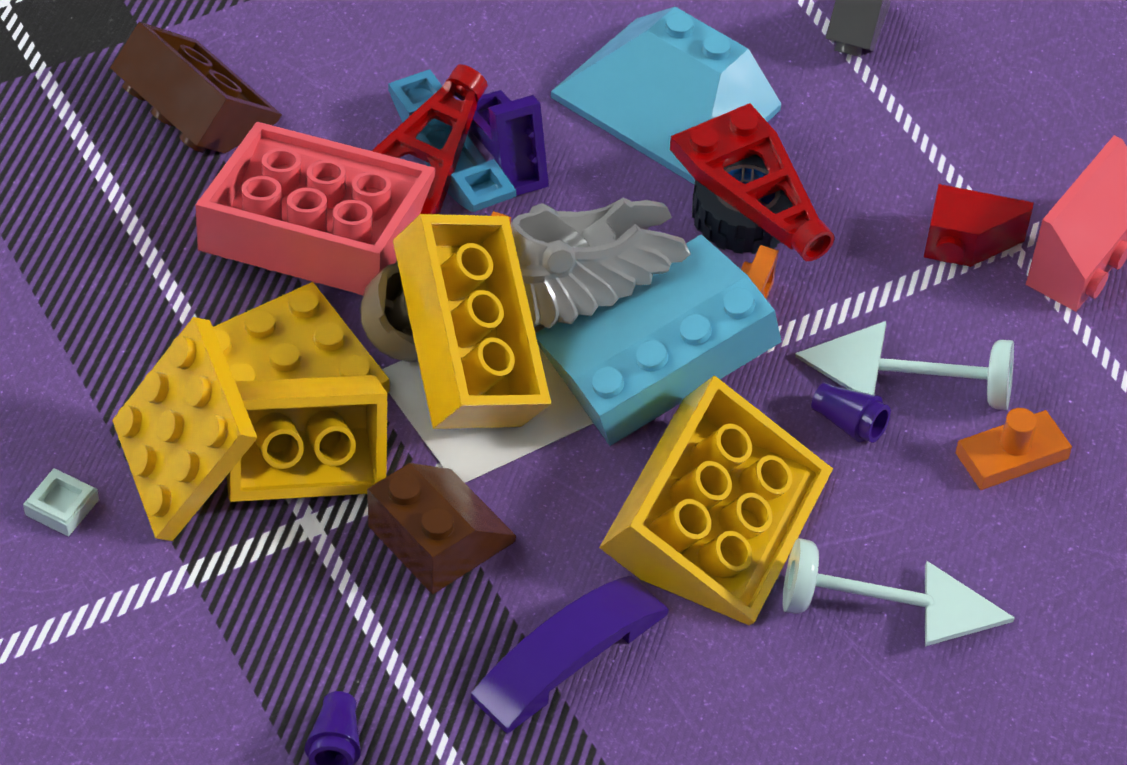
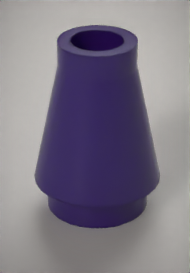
[811,383,891,443]
[305,691,361,765]

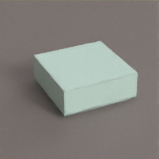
[23,468,99,537]

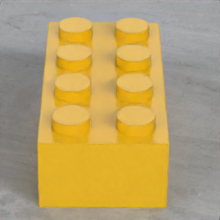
[393,214,551,429]

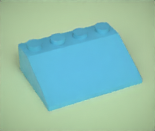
[535,234,782,446]

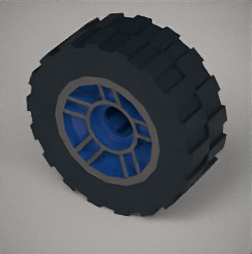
[691,154,793,254]

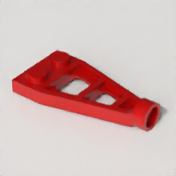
[372,64,488,214]
[670,103,835,261]

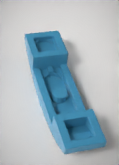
[388,69,516,212]

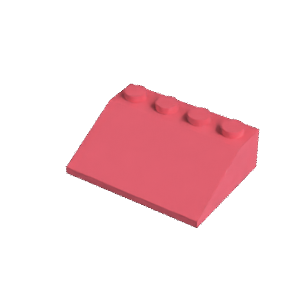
[195,122,435,296]

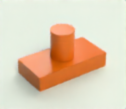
[955,408,1072,491]

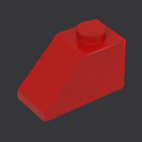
[923,184,1034,267]

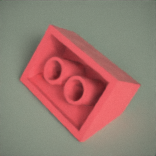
[1026,135,1127,312]

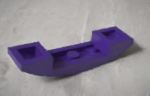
[471,575,668,734]

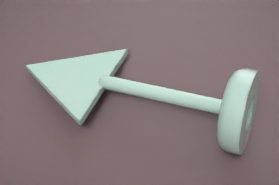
[795,321,1014,410]
[783,538,1015,646]

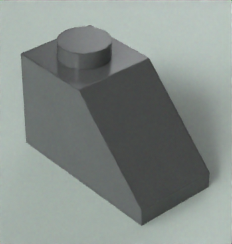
[826,0,891,57]

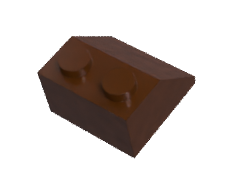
[367,463,516,595]

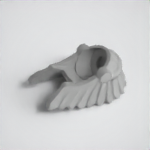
[510,198,691,329]

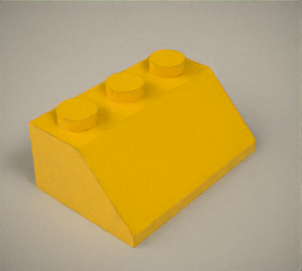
[226,375,387,502]

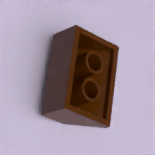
[110,22,282,153]

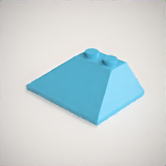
[551,6,781,184]

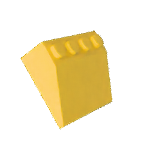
[599,375,833,625]

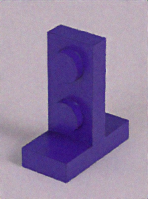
[469,90,549,196]

